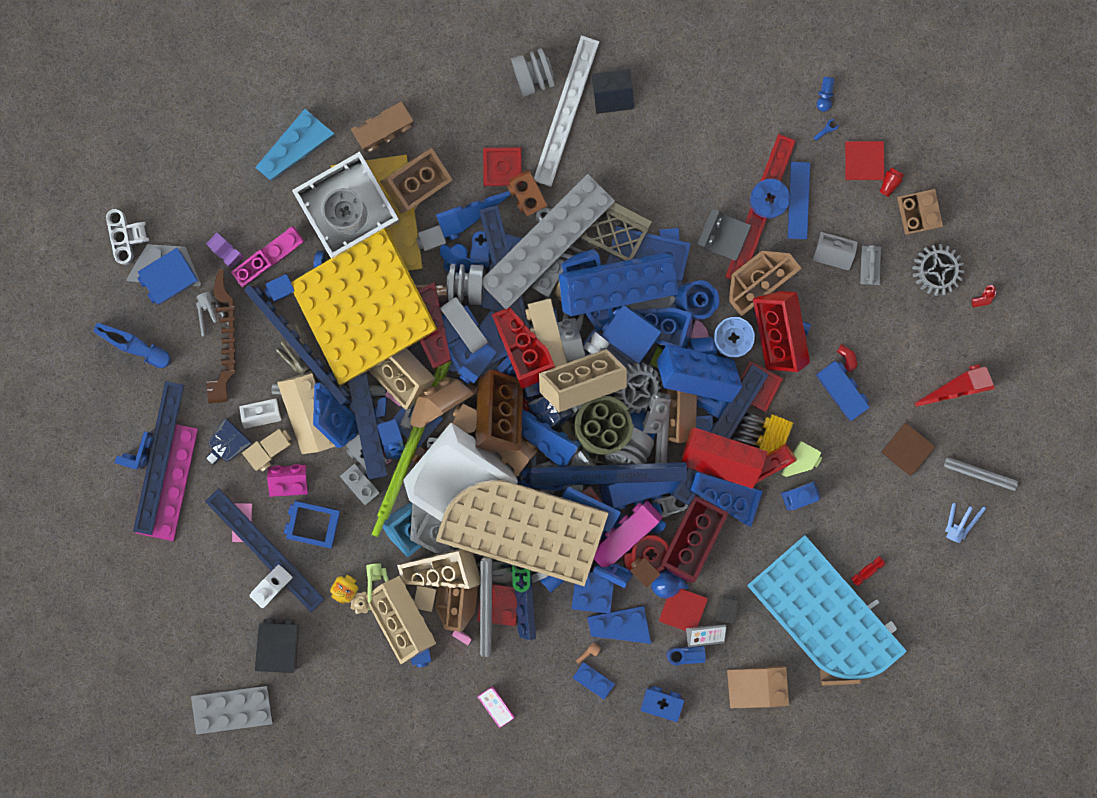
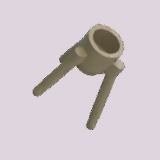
[276,325,310,375]

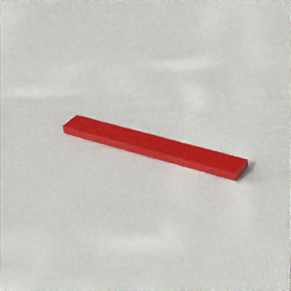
[725,134,796,280]

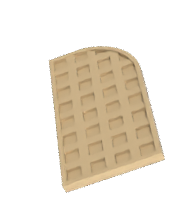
[436,480,608,586]

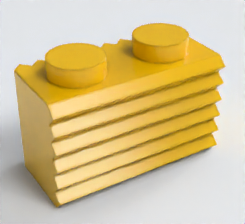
[756,414,793,454]

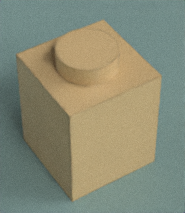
[260,429,292,458]
[242,441,272,472]
[414,585,437,612]

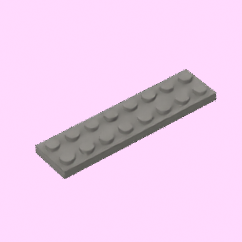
[482,174,615,310]

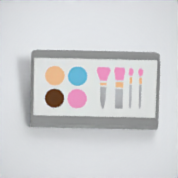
[686,624,726,647]

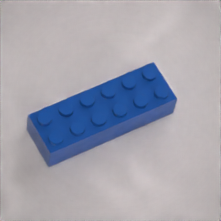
[559,253,678,316]

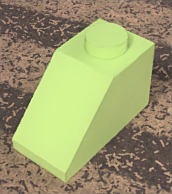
[781,441,822,477]

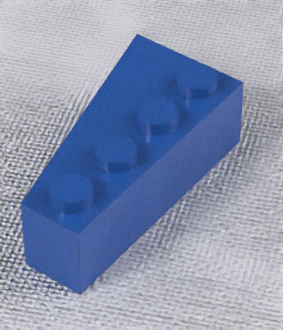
[598,481,680,510]

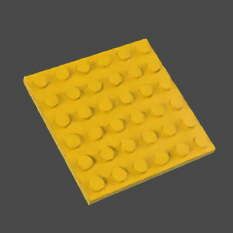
[291,228,438,385]

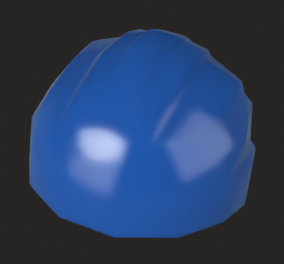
[651,570,689,598]

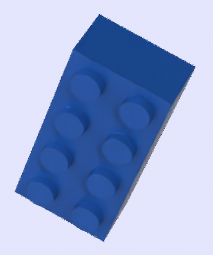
[657,345,742,403]

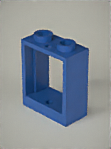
[284,501,341,549]

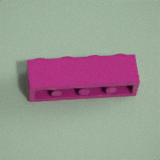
[594,501,663,567]

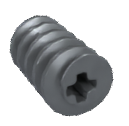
[732,412,765,446]

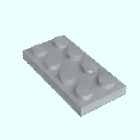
[191,686,273,734]

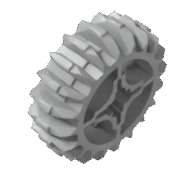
[912,244,965,296]
[612,362,662,414]

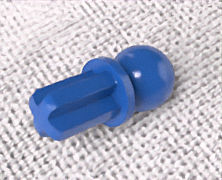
[817,76,834,112]

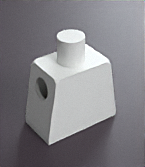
[249,565,293,608]

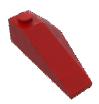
[492,307,555,389]
[914,364,995,407]

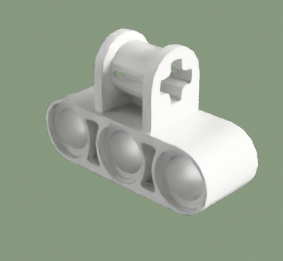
[106,209,149,265]

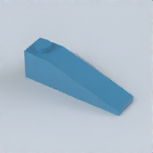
[383,502,422,557]

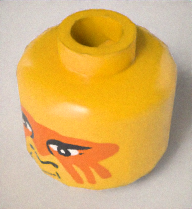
[330,575,359,604]

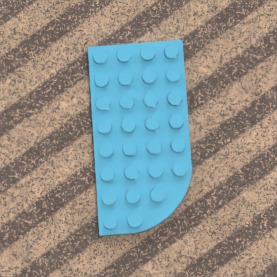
[747,535,907,679]

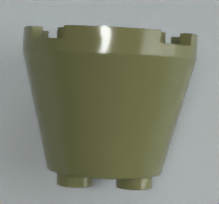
[574,396,634,455]

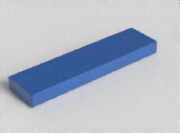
[787,162,810,240]

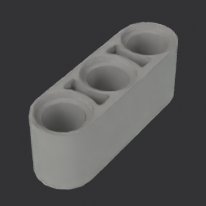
[440,297,488,354]

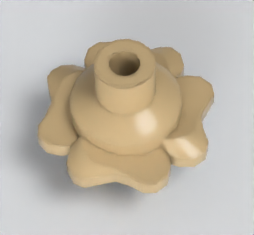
[350,592,370,614]

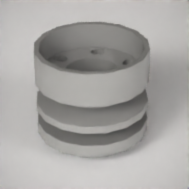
[511,48,554,97]
[322,188,368,235]
[446,264,485,305]
[605,428,654,465]

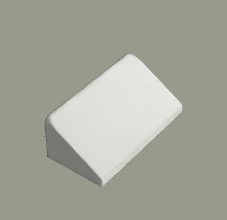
[239,398,281,429]

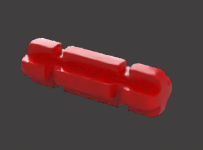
[851,557,885,586]

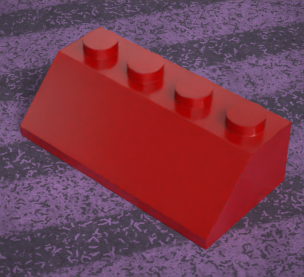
[753,291,810,372]
[680,428,768,489]

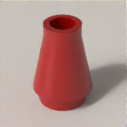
[879,167,904,197]

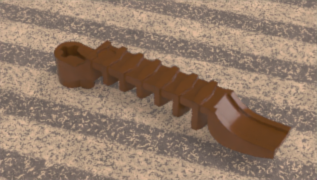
[206,269,236,404]

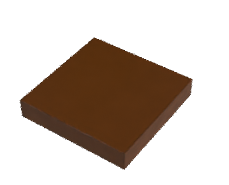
[881,423,935,476]

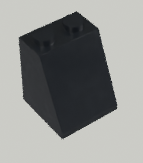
[255,619,299,673]

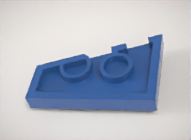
[587,606,651,644]

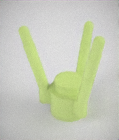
[366,564,389,611]

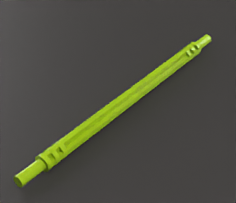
[371,340,455,538]

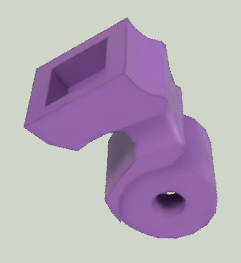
[206,232,244,269]

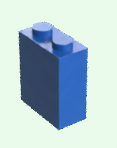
[137,248,199,305]
[601,305,663,363]

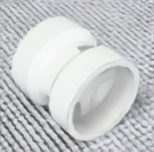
[583,332,610,354]

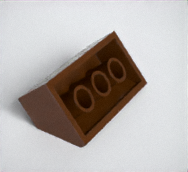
[475,369,523,452]

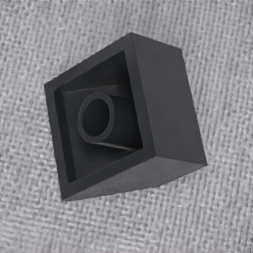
[591,69,634,114]

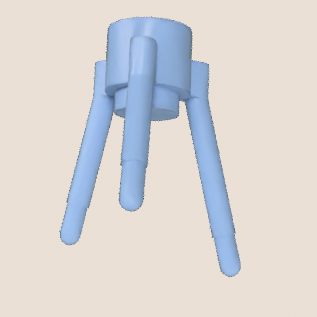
[945,503,986,543]

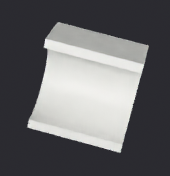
[292,152,400,259]
[403,423,518,521]

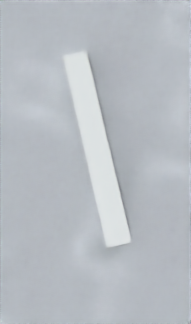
[534,36,599,187]

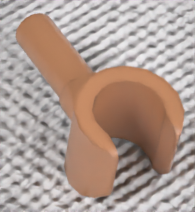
[576,643,601,664]

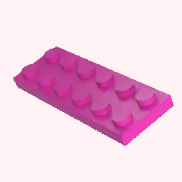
[136,424,198,541]

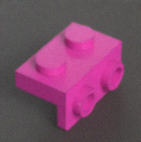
[267,464,308,497]

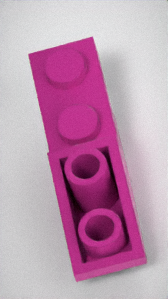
[231,226,305,287]

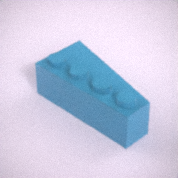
[255,109,336,181]

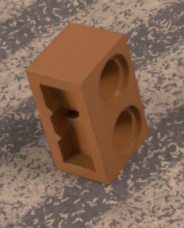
[508,169,547,216]

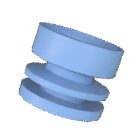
[714,317,755,358]

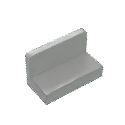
[813,232,858,270]

